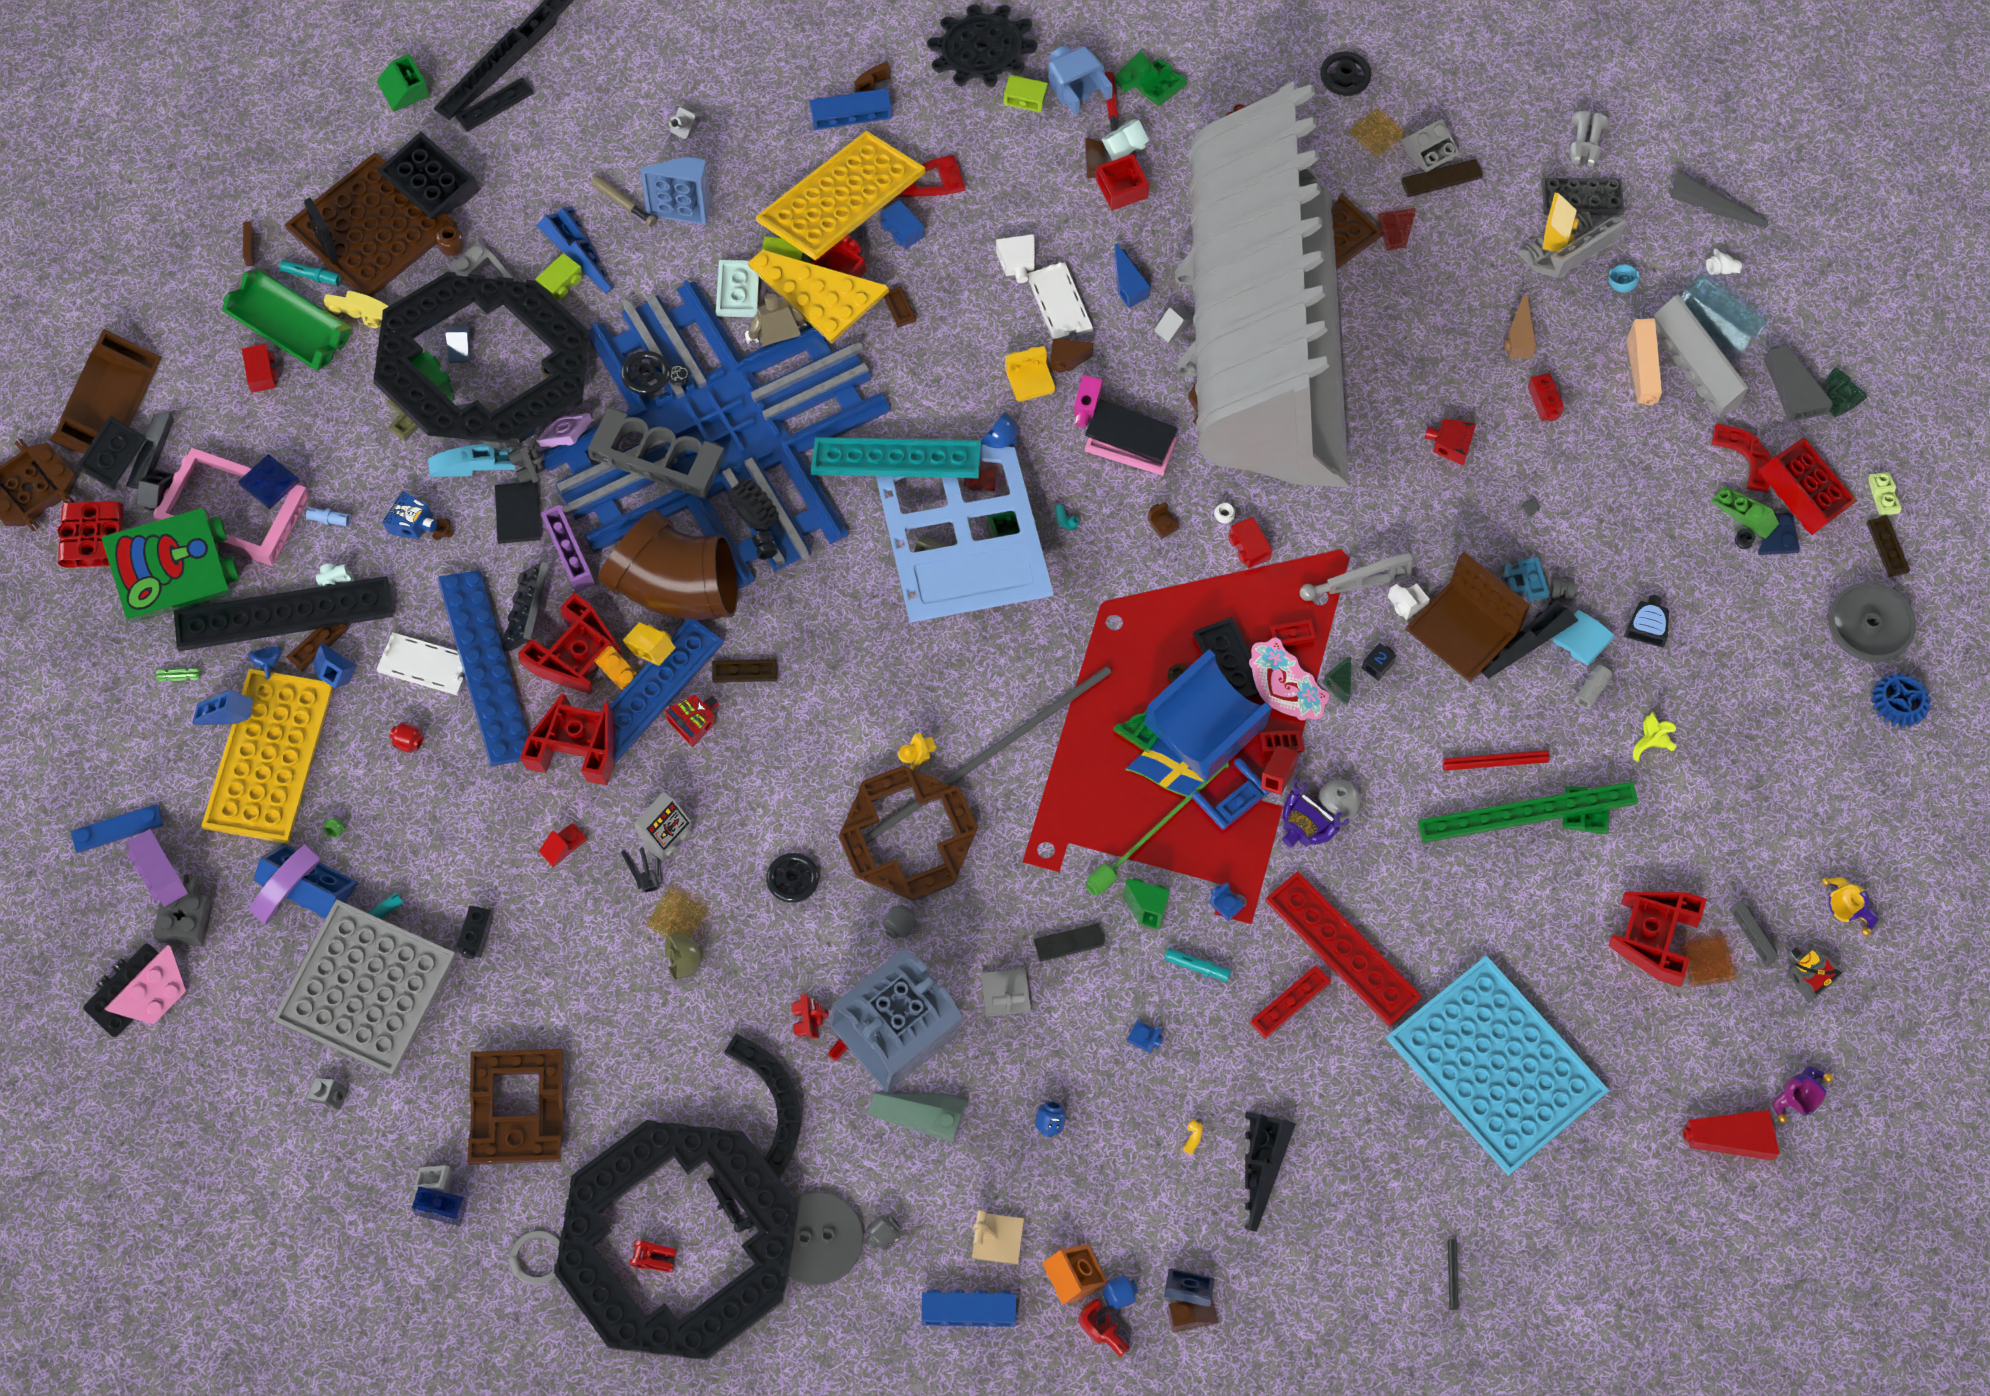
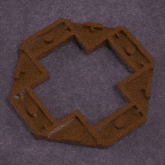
[839,765,978,901]

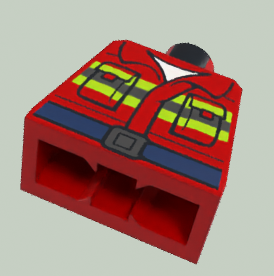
[664,695,719,747]

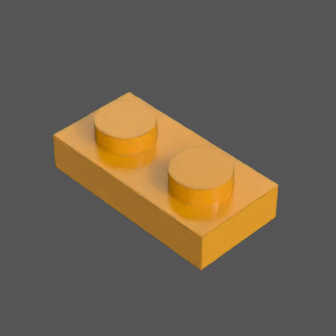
[594,646,637,691]

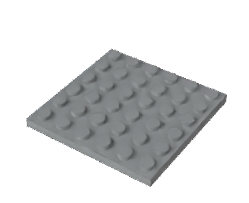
[273,899,457,1076]

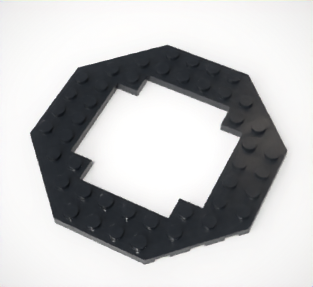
[373,272,589,444]
[554,1120,798,1361]

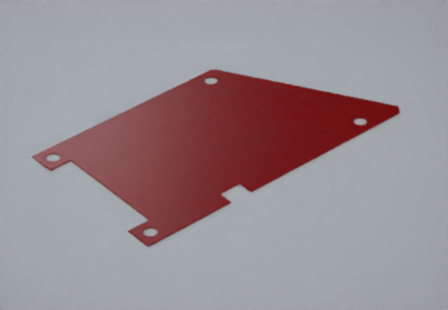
[1023,549,1350,925]

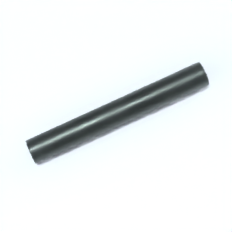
[1448,1239,1459,1310]

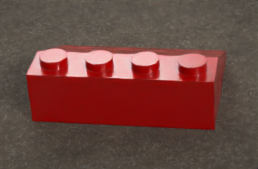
[1759,437,1857,535]

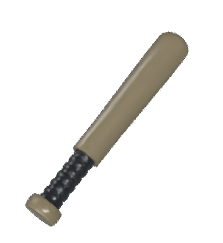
[591,176,657,227]

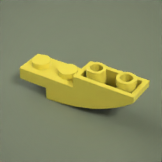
[324,291,389,328]

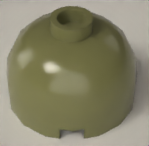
[665,934,704,979]

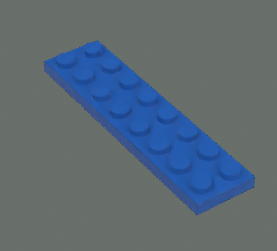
[610,619,724,765]

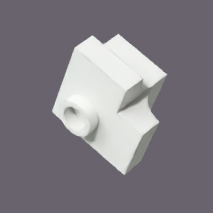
[1388,584,1430,620]

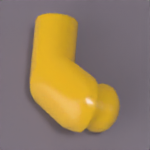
[1183,1119,1203,1155]

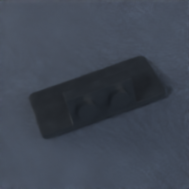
[83,944,158,1037]

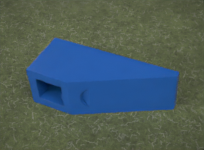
[1114,243,1151,308]

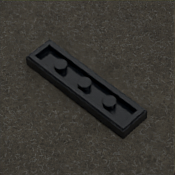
[455,78,533,132]

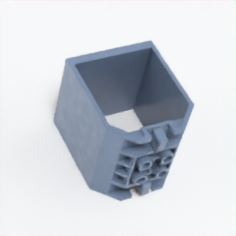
[829,948,963,1093]

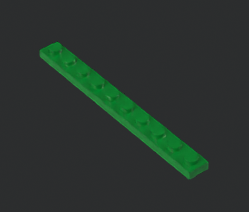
[1417,781,1638,843]

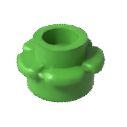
[323,818,345,838]

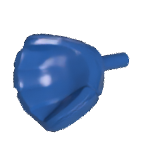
[249,646,281,679]

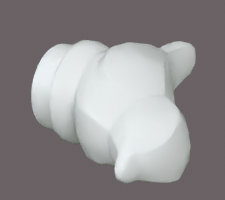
[1706,248,1742,275]

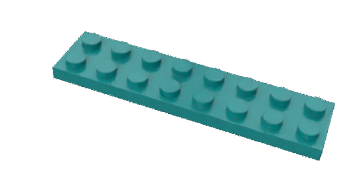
[811,437,982,478]

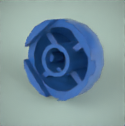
[981,412,1019,448]

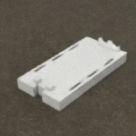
[1027,262,1093,340]
[377,632,464,696]

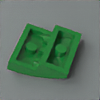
[1135,58,1187,106]
[1562,786,1610,834]

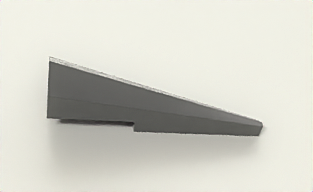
[1670,169,1768,228]

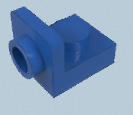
[1210,882,1244,922]
[1127,1020,1164,1054]

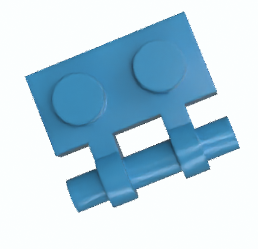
[1502,557,1550,602]

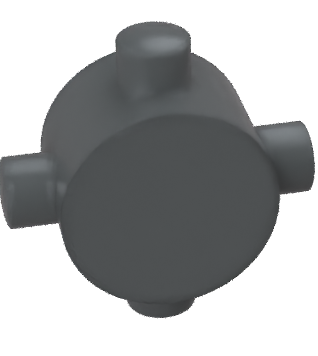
[1521,499,1540,517]

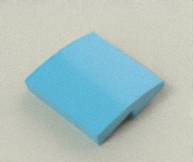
[1552,610,1615,666]

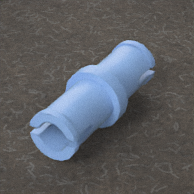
[306,506,351,527]

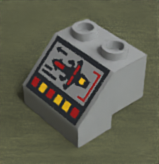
[635,792,692,862]

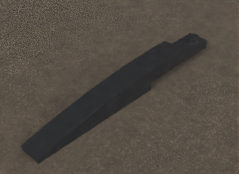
[434,0,574,120]

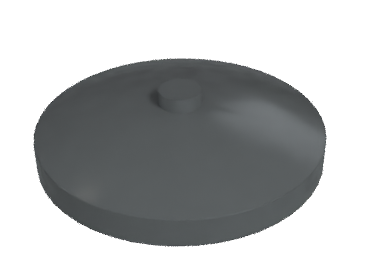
[1829,582,1916,663]

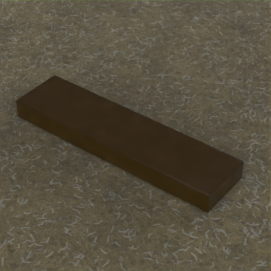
[1401,159,1483,198]

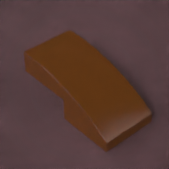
[854,62,890,92]

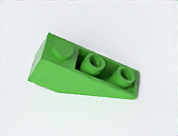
[1712,486,1779,539]

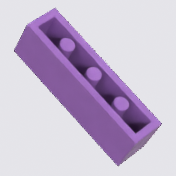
[541,505,595,593]
[126,829,188,907]

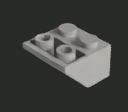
[1401,119,1460,172]

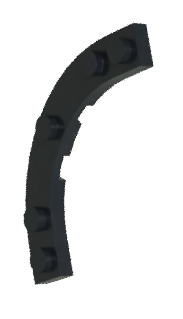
[724,1033,801,1179]

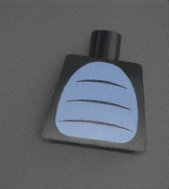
[1624,595,1669,648]

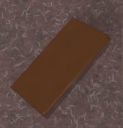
[1084,138,1106,178]

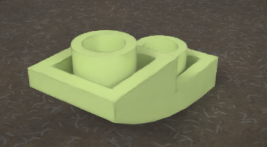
[1868,472,1902,516]

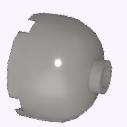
[1317,779,1360,823]

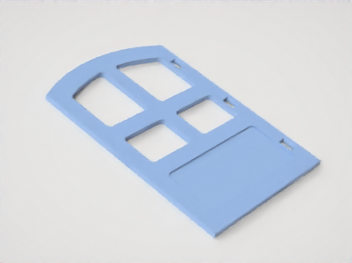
[876,444,1054,623]

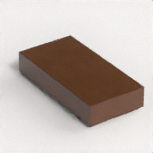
[243,221,255,266]
[883,286,916,328]

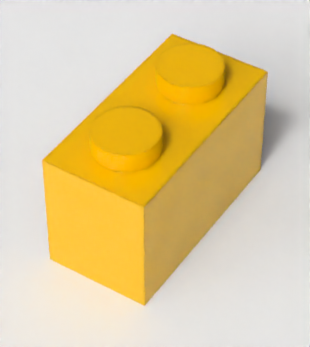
[623,622,676,666]

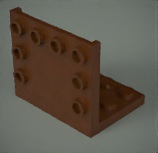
[1405,552,1530,683]

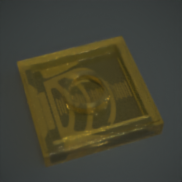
[1349,108,1405,158]
[646,889,708,937]

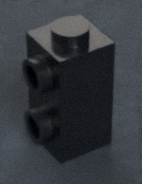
[457,905,494,959]

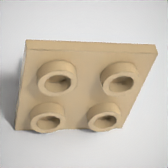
[972,1210,1024,1265]

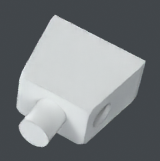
[996,234,1034,283]

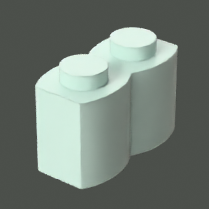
[1101,119,1149,160]

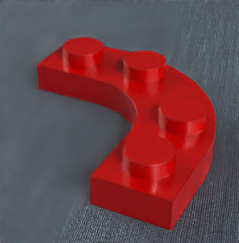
[1711,423,1771,493]

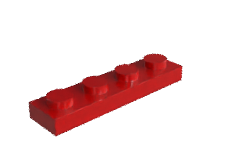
[1250,965,1331,1040]

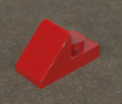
[539,822,587,867]

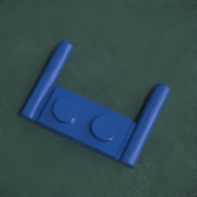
[1192,758,1270,830]

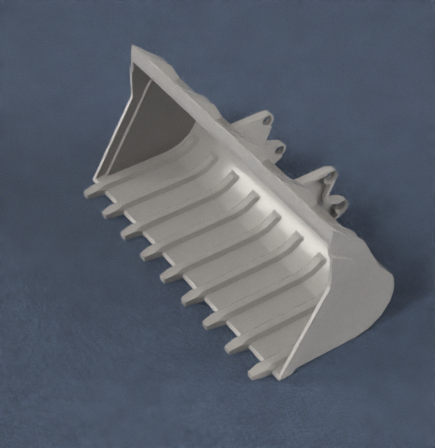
[1175,81,1349,487]

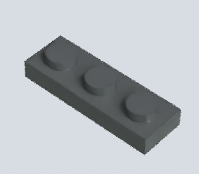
[1730,900,1778,967]

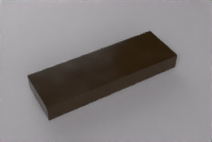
[1866,516,1910,577]
[712,659,777,683]

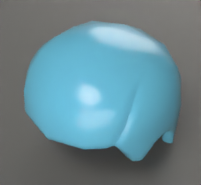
[1608,264,1639,293]

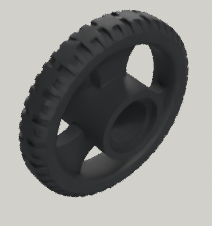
[1320,51,1371,96]

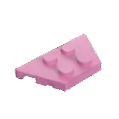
[104,945,186,1024]

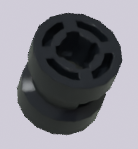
[752,531,778,560]

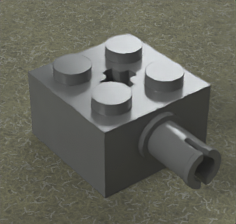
[153,874,212,947]

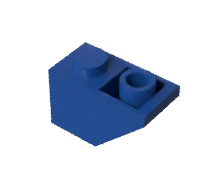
[313,643,357,688]

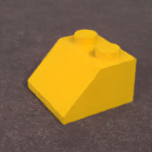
[1542,193,1579,252]

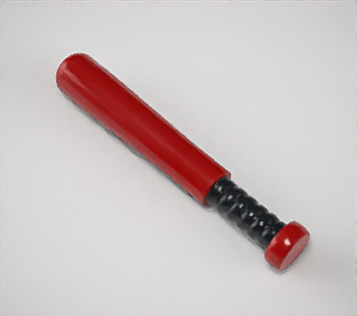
[1104,71,1119,132]

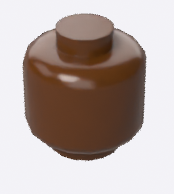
[436,226,464,256]

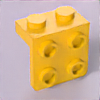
[1005,346,1055,402]

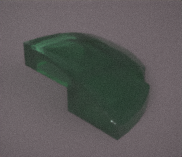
[1824,367,1867,417]

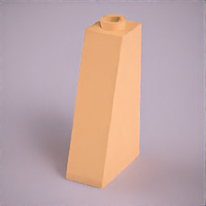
[1626,318,1662,405]

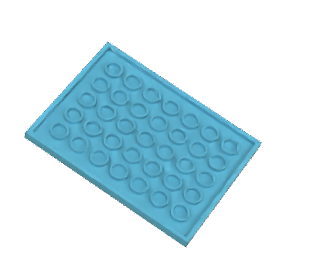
[1386,955,1610,1177]

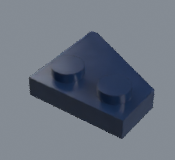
[1758,513,1800,555]

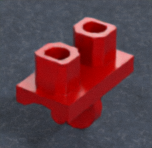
[791,994,829,1039]

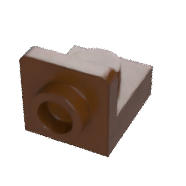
[1148,502,1179,539]

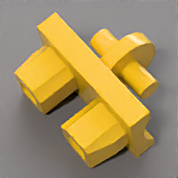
[898,733,936,771]

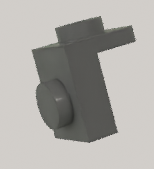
[306,1078,348,1110]

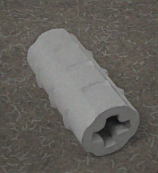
[1575,665,1613,709]

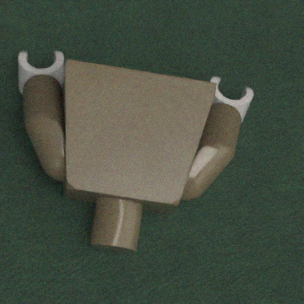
[745,294,808,346]

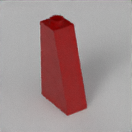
[1683,1110,1780,1160]

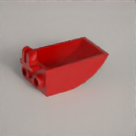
[811,235,867,278]

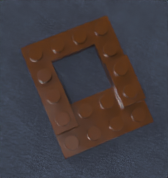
[468,1049,564,1165]

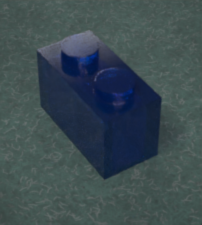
[412,1186,467,1226]

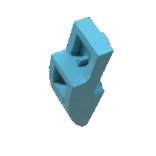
[428,444,515,477]

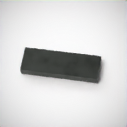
[1033,924,1104,962]

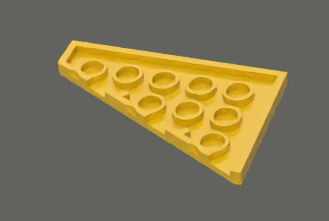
[748,250,889,344]

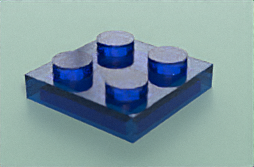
[238,454,300,510]

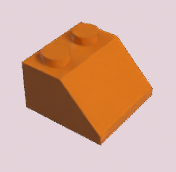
[1042,1244,1107,1304]

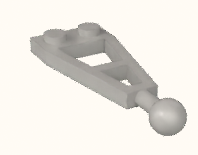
[449,242,515,281]
[1300,552,1412,601]

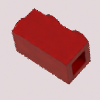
[1528,373,1564,421]
[1261,746,1298,795]

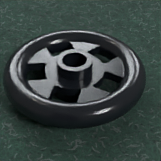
[621,351,670,395]
[766,853,819,903]

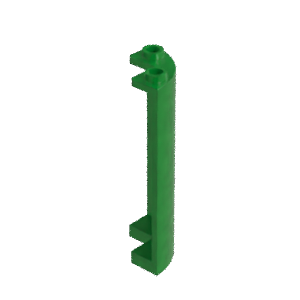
[221,268,353,371]

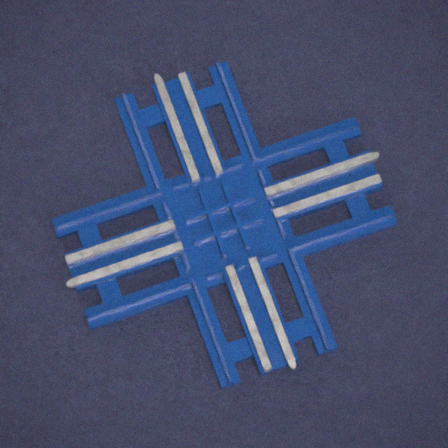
[539,280,890,589]

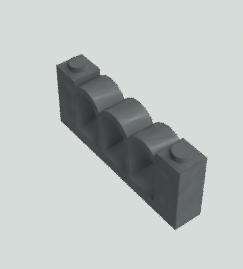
[588,408,725,499]

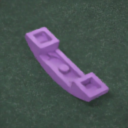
[249,844,322,925]

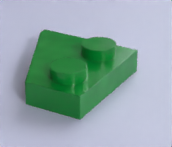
[1114,51,1159,92]
[1114,710,1159,753]

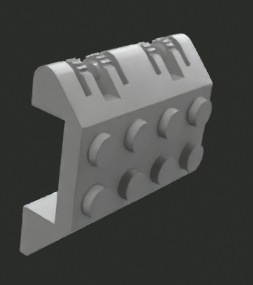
[1519,211,1626,278]

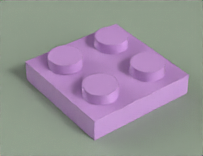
[537,413,592,447]

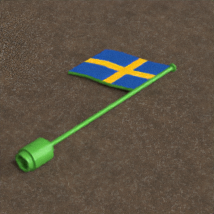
[1085,739,1229,896]

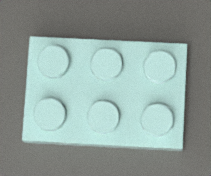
[716,260,759,317]

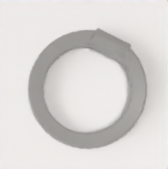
[508,1231,560,1285]

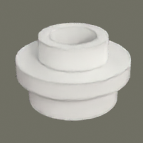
[1214,503,1235,523]

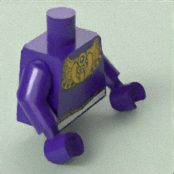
[1282,778,1349,848]

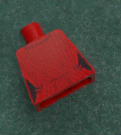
[1424,419,1476,465]

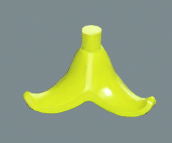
[1633,712,1677,762]

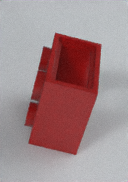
[1096,154,1149,211]

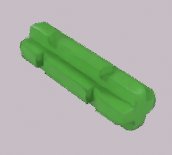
[156,667,200,682]

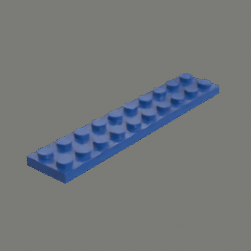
[438,570,528,767]

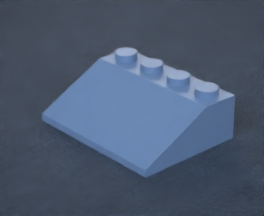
[640,157,711,225]

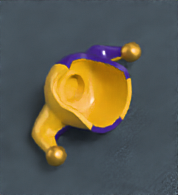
[1822,877,1879,936]

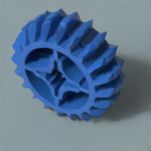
[1871,671,1931,728]

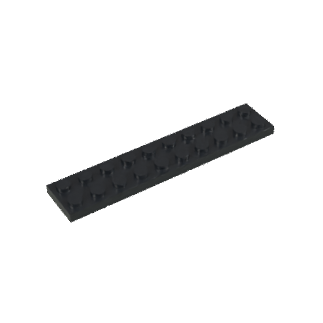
[174,576,393,652]

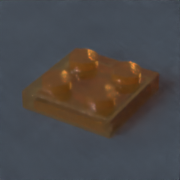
[1680,937,1736,988]

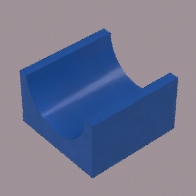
[1144,649,1272,783]

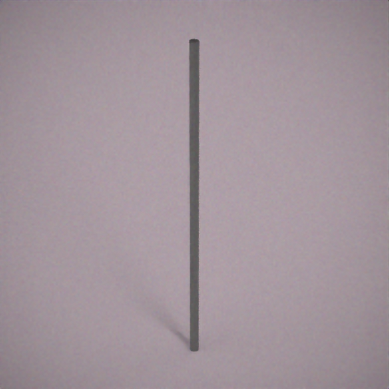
[863,666,1111,845]

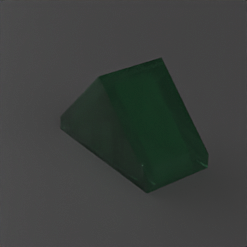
[1323,657,1351,705]

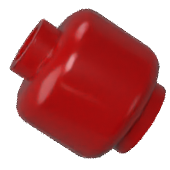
[389,722,424,753]

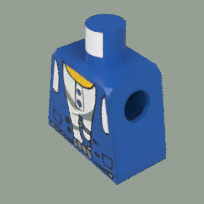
[382,491,437,539]

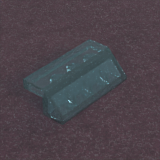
[1680,274,1767,355]

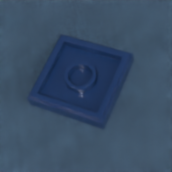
[1164,1268,1215,1307]

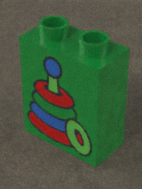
[101,508,240,623]

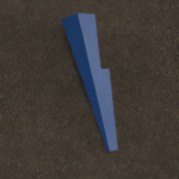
[536,206,614,293]

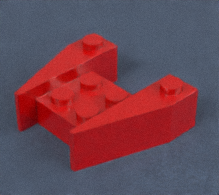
[518,593,622,694]
[520,693,614,786]
[1608,892,1707,987]

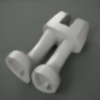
[1570,111,1609,168]

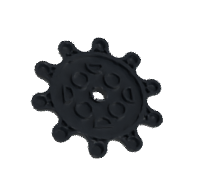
[927,4,1038,87]

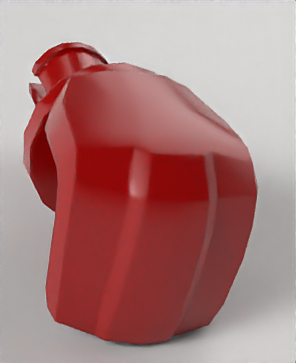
[1078,1299,1131,1358]

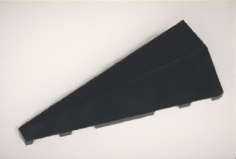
[1481,599,1579,679]
[1245,1112,1296,1232]

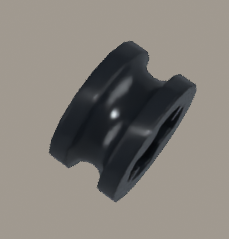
[1735,528,1755,549]

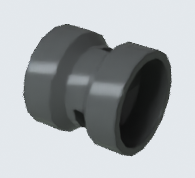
[1550,578,1575,601]

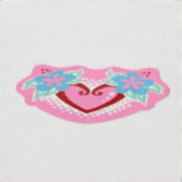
[1249,637,1330,720]

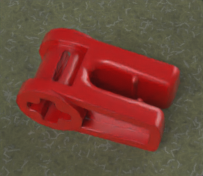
[629,1240,677,1273]

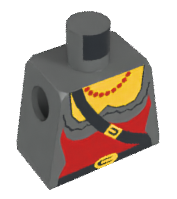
[1787,947,1844,1003]

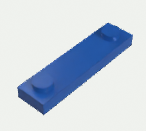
[70,804,164,853]

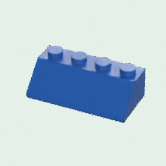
[253,844,358,918]

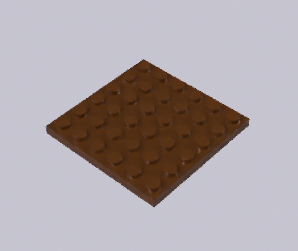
[285,152,457,297]

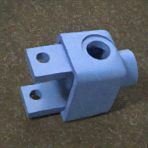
[1049,46,1112,115]

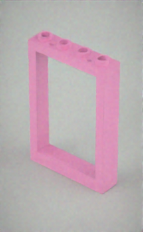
[154,448,309,566]

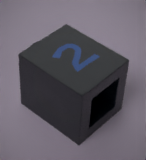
[1361,643,1397,681]

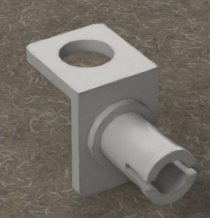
[669,106,704,139]

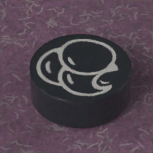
[669,365,690,386]

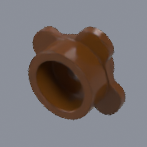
[433,519,453,540]

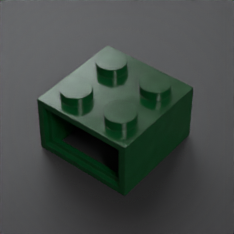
[987,511,1020,538]

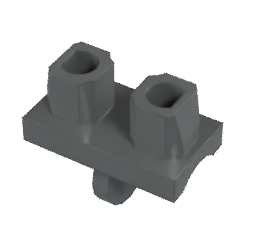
[508,442,545,483]

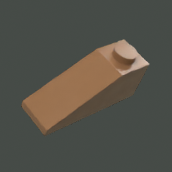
[1503,295,1536,359]

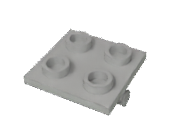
[981,969,1031,1017]

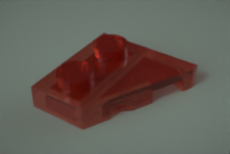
[1377,208,1416,251]

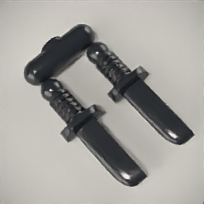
[707,1177,754,1233]

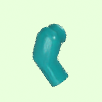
[1054,504,1080,530]

